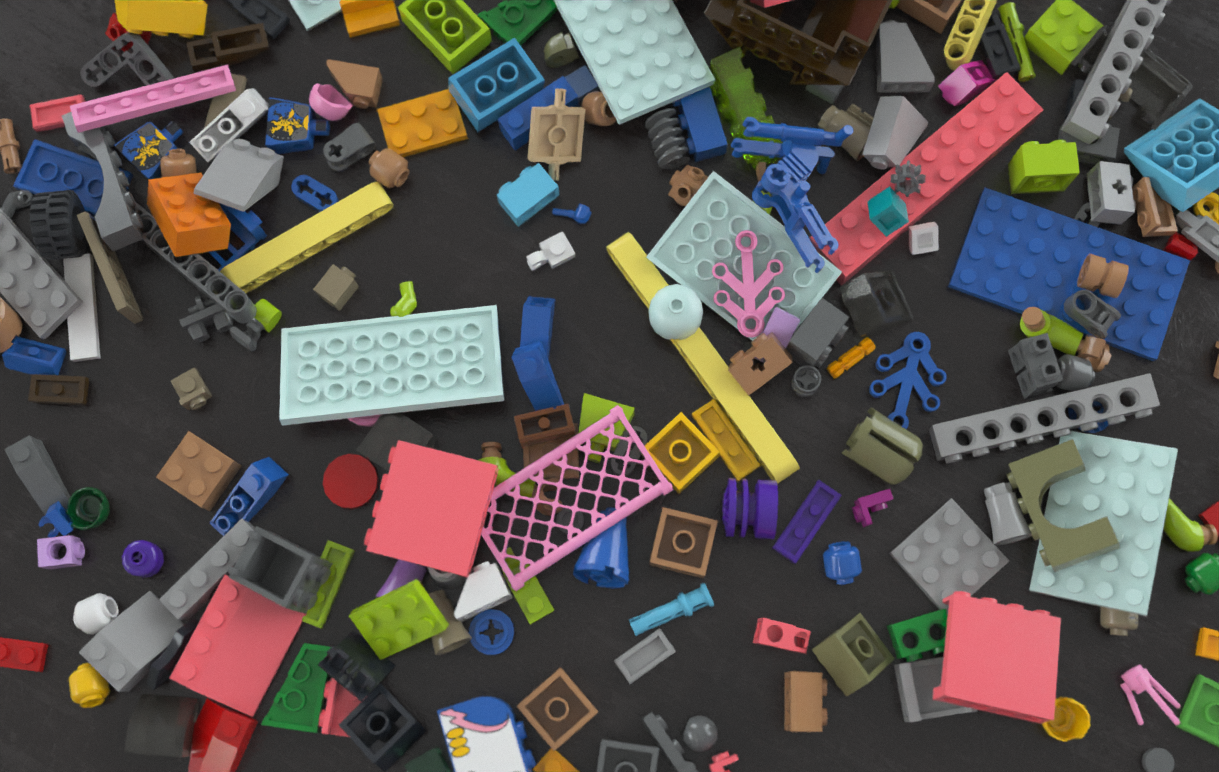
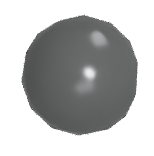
[683,716,717,752]

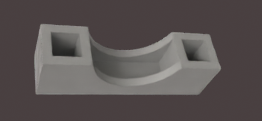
[159,519,255,621]

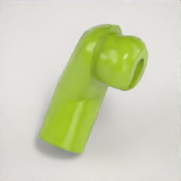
[390,281,417,317]

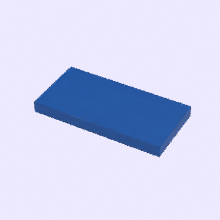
[13,139,133,216]

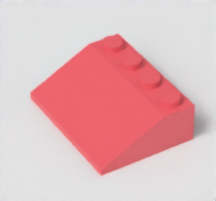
[170,575,307,717]

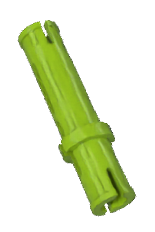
[998,2,1036,82]

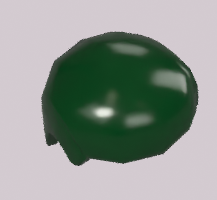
[65,487,110,530]

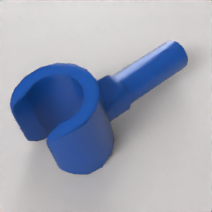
[552,204,592,224]

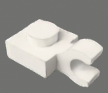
[527,231,575,271]

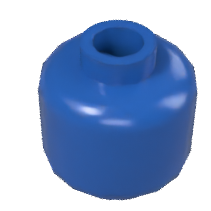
[823,541,862,584]

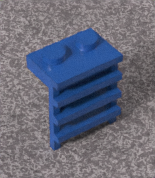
[209,203,267,271]

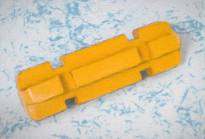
[827,337,876,378]

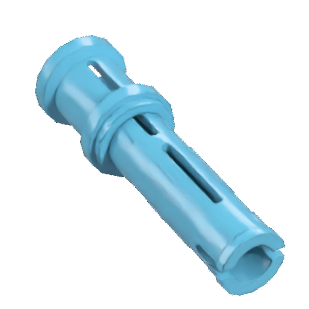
[629,583,714,636]

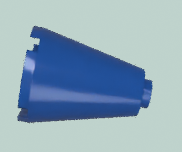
[573,507,629,588]

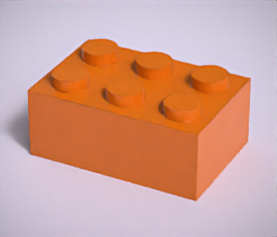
[147,173,231,257]

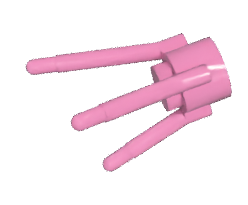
[1120,664,1181,725]

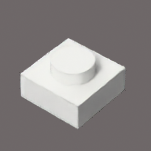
[909,222,939,255]

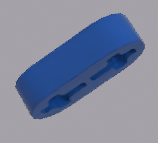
[292,175,339,212]

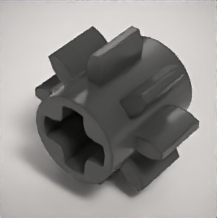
[890,160,926,197]

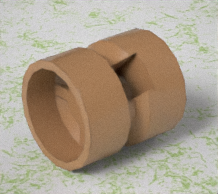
[1077,253,1129,299]

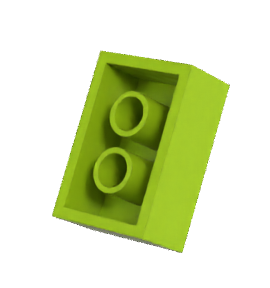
[398,0,492,74]

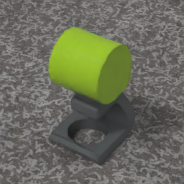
[230,299,282,352]

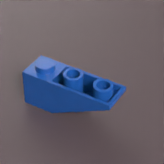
[210,457,289,536]

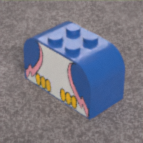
[437,697,536,772]

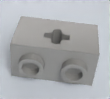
[1087,161,1136,224]

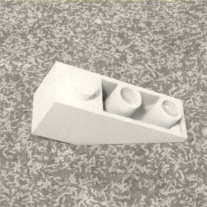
[189,89,269,162]

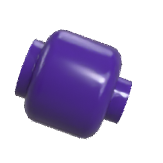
[122,540,164,578]

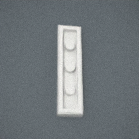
[63,253,100,362]

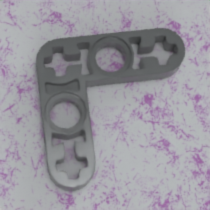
[81,32,175,87]

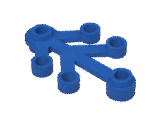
[869,332,947,429]

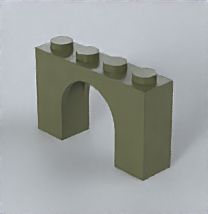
[1007,439,1120,572]

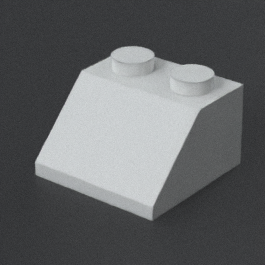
[454,561,513,622]

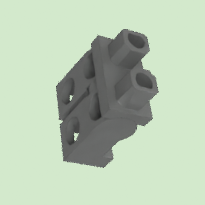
[1008,333,1063,400]

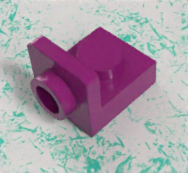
[852,489,893,527]

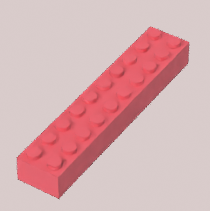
[809,72,1043,286]

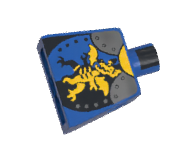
[265,98,329,154]
[114,121,184,180]

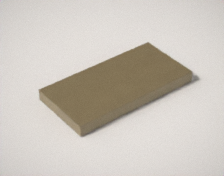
[77,211,143,324]

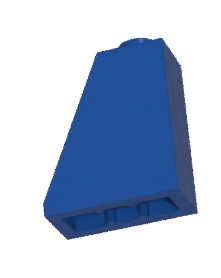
[520,296,555,360]

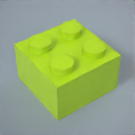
[1024,0,1104,75]
[1008,140,1080,194]

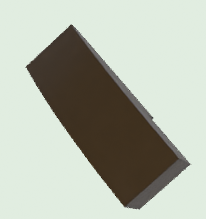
[186,23,269,73]

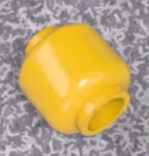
[69,663,110,708]

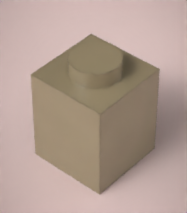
[313,264,359,311]

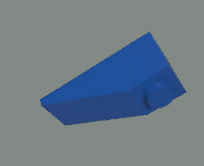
[512,340,564,411]

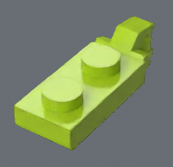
[501,547,555,625]

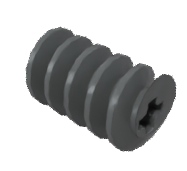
[645,108,690,169]

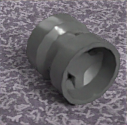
[791,365,821,397]

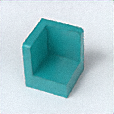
[868,186,909,237]

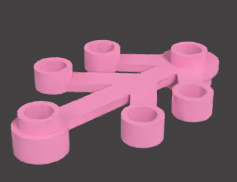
[712,230,785,337]

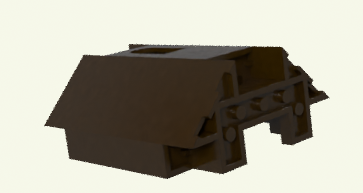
[704,0,892,86]

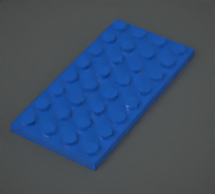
[948,187,1190,361]

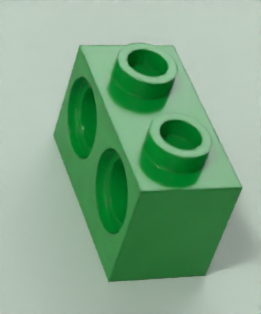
[887,609,948,662]

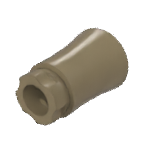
[818,105,871,161]
[428,590,472,656]

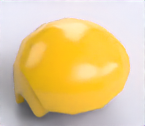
[1042,697,1090,742]

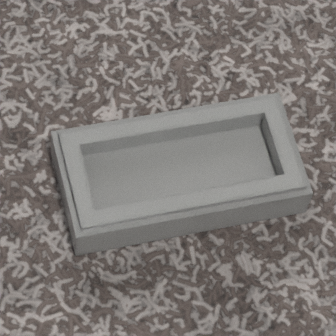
[614,628,676,684]

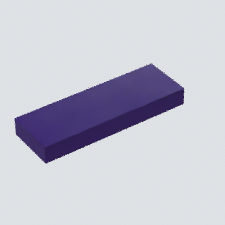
[772,480,842,564]

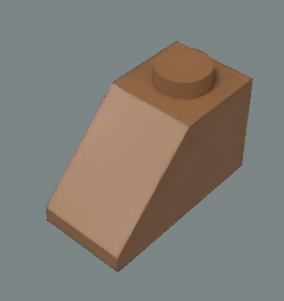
[326,59,383,108]

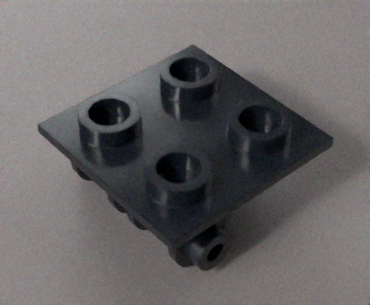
[318,631,396,702]

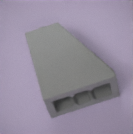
[875,20,935,92]
[862,96,928,169]

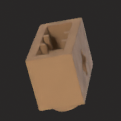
[728,332,793,396]

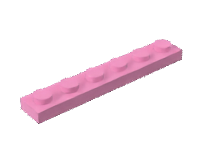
[70,65,236,133]

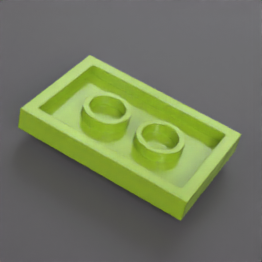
[349,579,449,660]

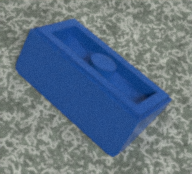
[2,336,66,375]

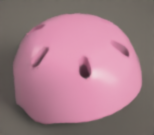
[309,83,353,121]

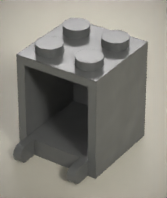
[227,526,333,614]

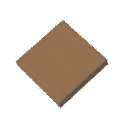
[523,423,579,480]

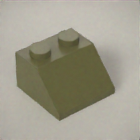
[812,613,895,697]

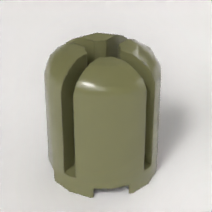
[841,408,923,484]

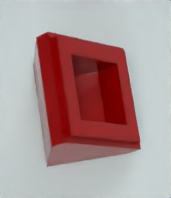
[1163,232,1198,261]

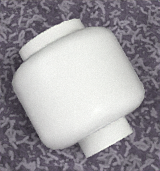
[73,593,119,635]

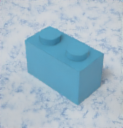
[497,163,560,227]

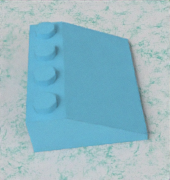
[1124,98,1219,212]

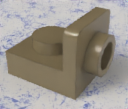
[171,367,212,410]

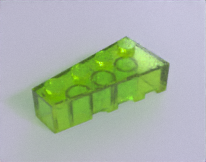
[709,47,783,170]

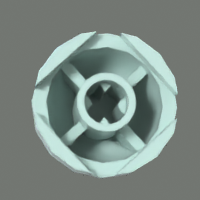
[648,284,703,340]

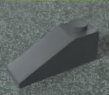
[5,435,70,525]

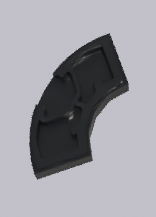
[147,618,200,690]

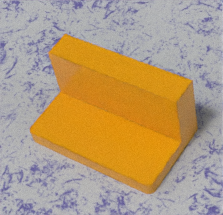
[339,0,400,38]

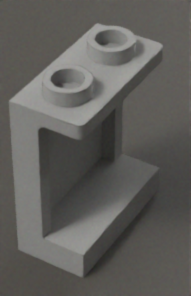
[894,657,977,722]

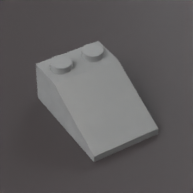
[194,139,284,212]
[79,591,185,692]

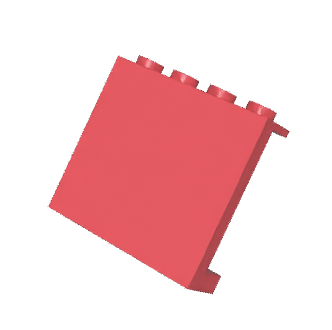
[364,440,499,578]
[933,591,1061,724]

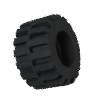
[30,190,88,260]

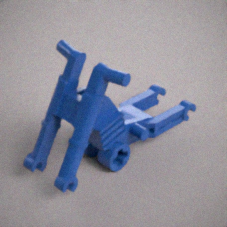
[731,117,854,273]

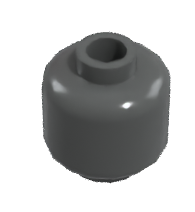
[1056,355,1095,392]

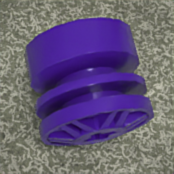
[722,478,778,539]

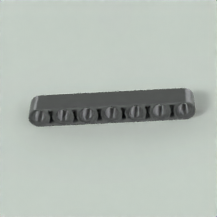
[133,202,257,323]

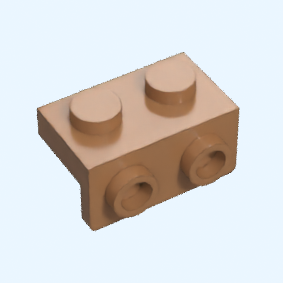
[1132,177,1178,237]

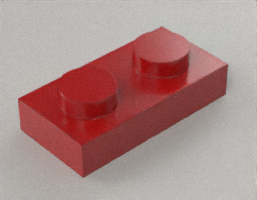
[0,637,49,672]

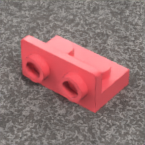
[319,678,368,737]

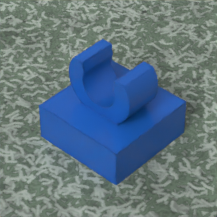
[38,501,73,538]

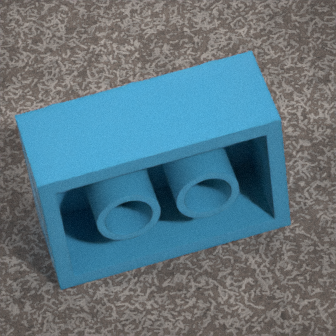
[448,38,545,132]

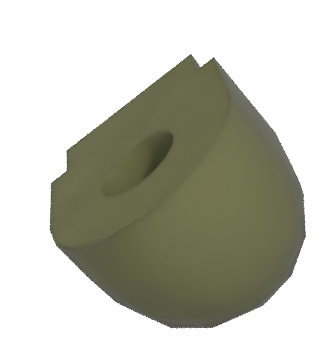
[544,32,579,68]

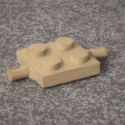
[528,89,585,180]

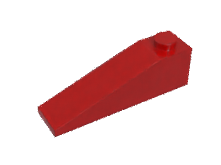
[188,698,259,772]

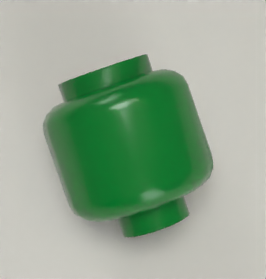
[1185,553,1219,595]

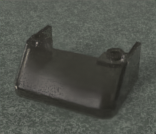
[1071,21,1193,130]

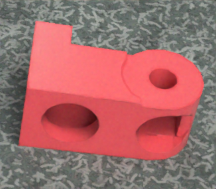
[753,618,811,654]

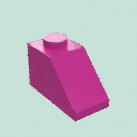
[938,60,997,106]

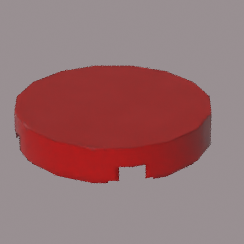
[323,454,379,509]

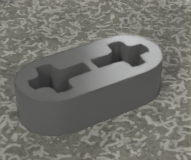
[611,426,647,476]

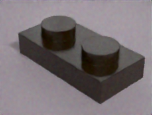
[28,374,89,405]

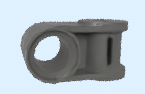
[324,123,376,171]
[1064,290,1121,339]

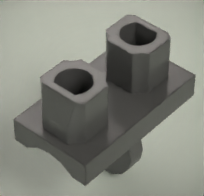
[179,295,233,343]

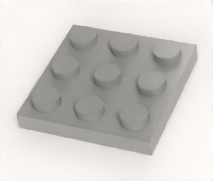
[889,498,1009,615]

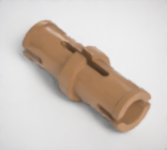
[0,119,22,174]

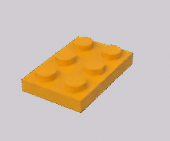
[377,89,468,157]

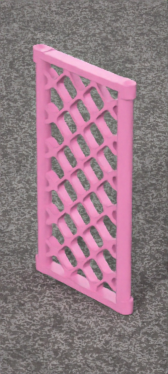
[481,405,673,591]

